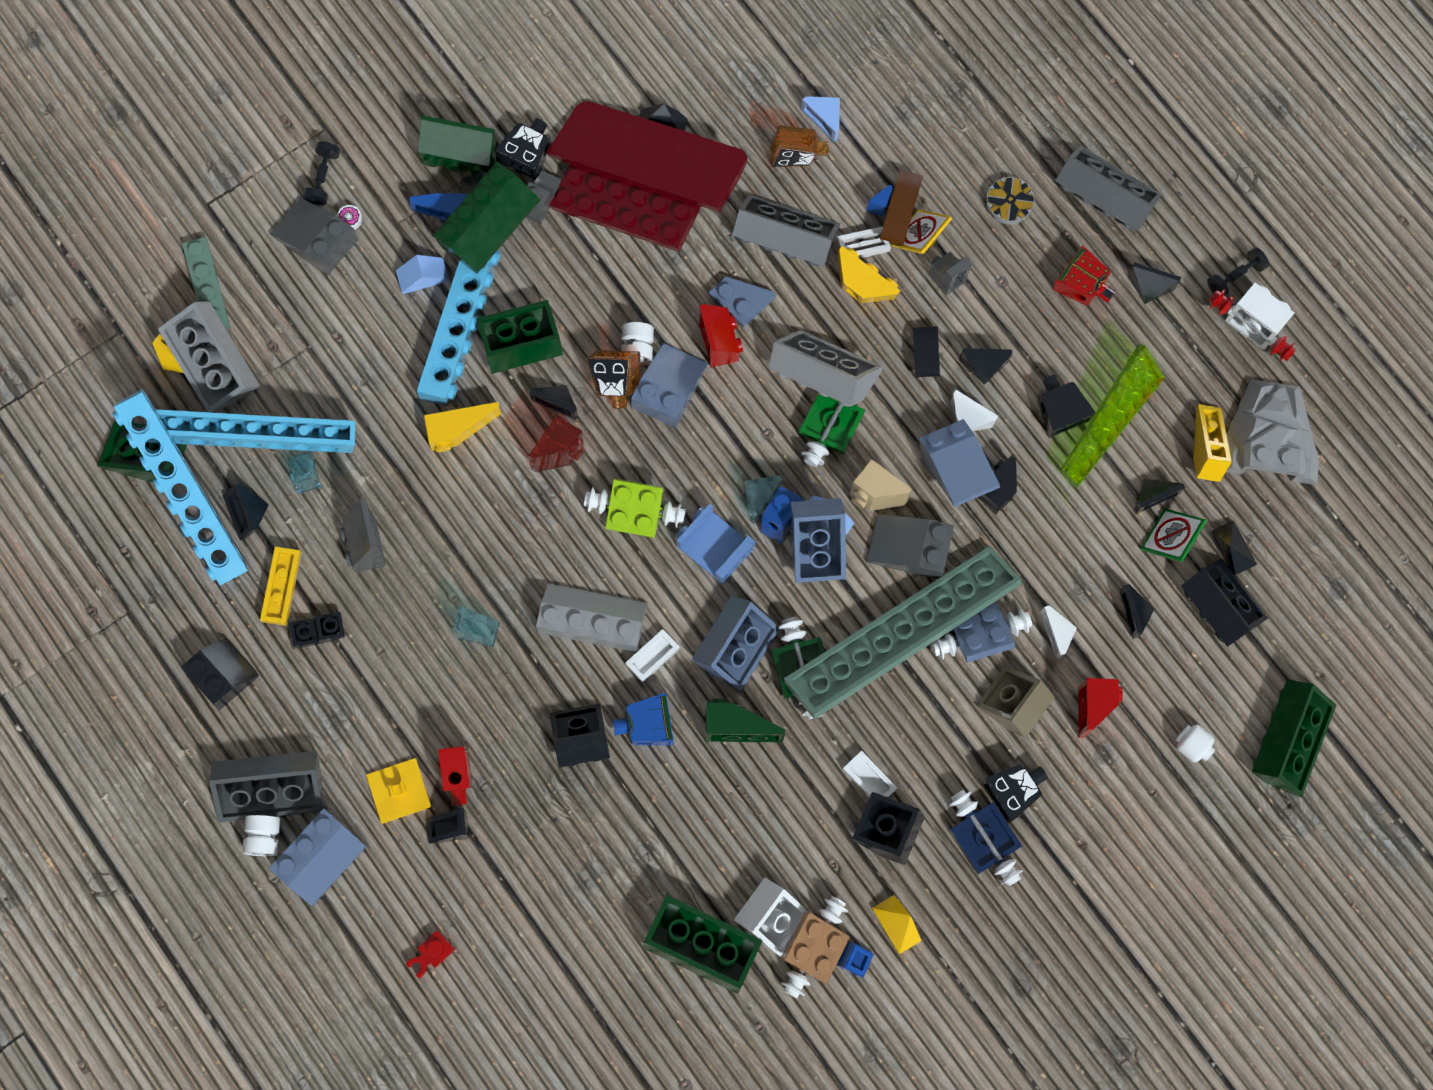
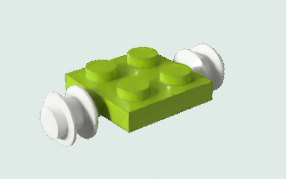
[584,479,686,538]

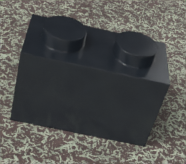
[181,638,259,710]
[550,704,610,767]
[852,792,924,865]

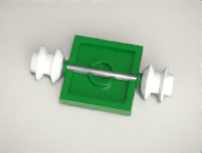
[799,394,866,467]

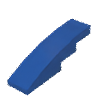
[409,193,468,220]

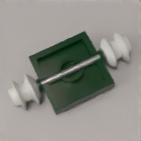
[771,617,825,719]

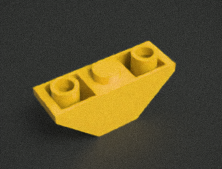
[837,246,901,303]

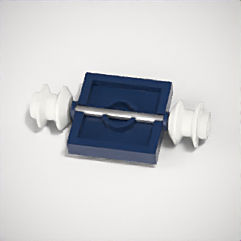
[949,790,1023,887]

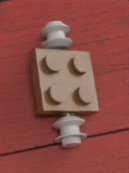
[781,896,851,999]

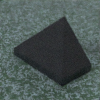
[639,103,688,131]
[1128,262,1181,304]
[960,348,1012,385]
[530,385,578,420]
[1134,479,1185,514]
[223,484,269,541]
[1211,520,1257,575]
[1119,584,1155,639]

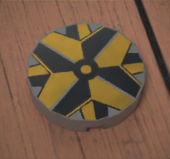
[986,177,1035,225]

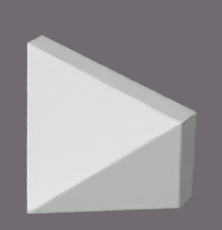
[950,390,998,431]
[1040,606,1077,660]

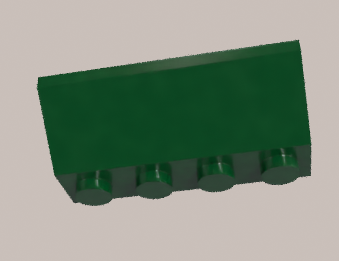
[433,162,540,274]
[1252,679,1337,798]
[642,894,763,994]

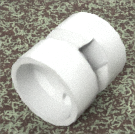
[620,322,654,366]
[242,815,280,856]

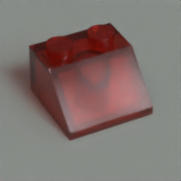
[528,415,585,472]

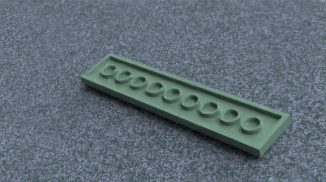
[784,546,1021,720]

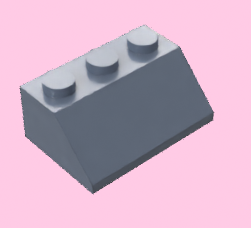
[692,596,779,692]
[269,809,367,906]

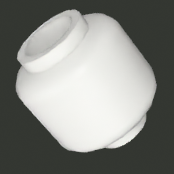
[1175,724,1215,762]

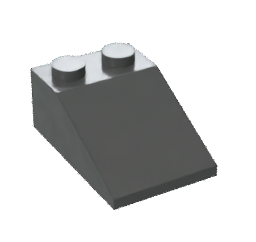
[270,198,358,276]
[340,498,386,573]
[866,514,954,579]

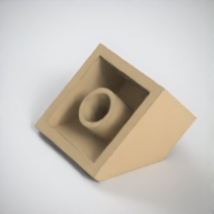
[849,459,912,511]

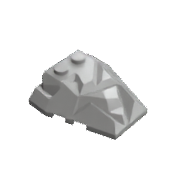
[1226,380,1319,485]

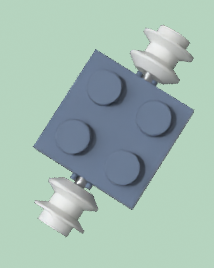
[931,603,1032,663]

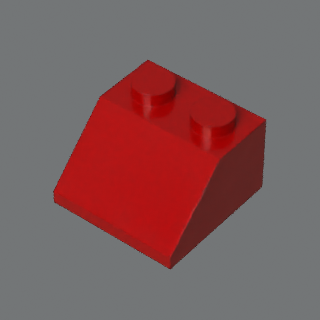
[699,304,743,368]
[1078,678,1123,738]

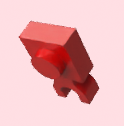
[406,930,455,979]

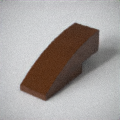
[880,170,923,245]

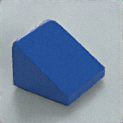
[866,185,893,217]
[836,942,874,978]

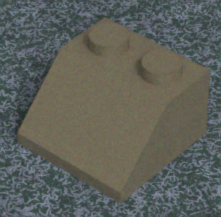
[976,666,1055,738]

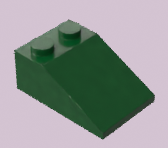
[97,421,187,483]
[706,699,785,743]

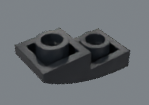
[913,326,940,378]
[288,612,345,649]

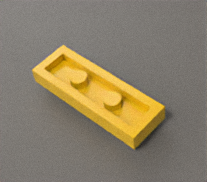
[260,547,302,626]

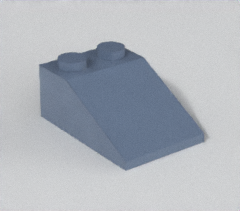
[631,343,708,428]
[919,419,1000,507]

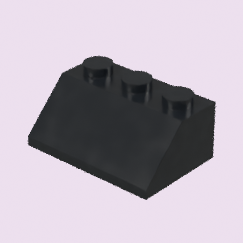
[1181,558,1268,647]

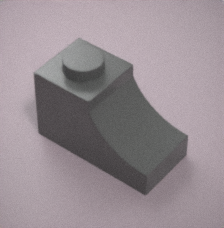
[527,170,562,224]
[928,252,972,296]

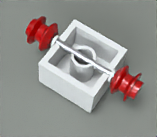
[1208,283,1296,362]

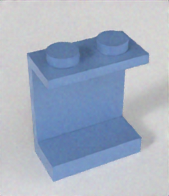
[676,504,756,585]

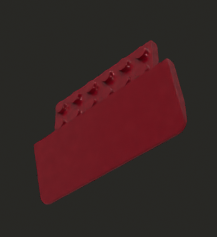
[546,101,748,252]

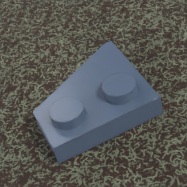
[709,277,777,328]

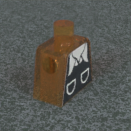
[770,125,829,167]
[587,350,640,409]

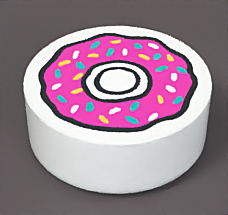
[337,205,362,230]

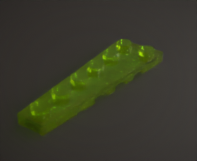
[1060,344,1165,487]

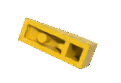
[424,402,501,452]
[1193,404,1232,482]

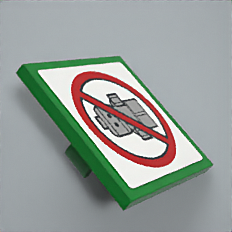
[1140,508,1207,562]

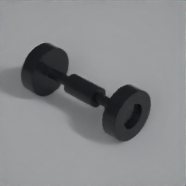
[303,141,340,205]
[1207,247,1269,296]

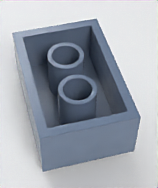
[790,498,846,583]

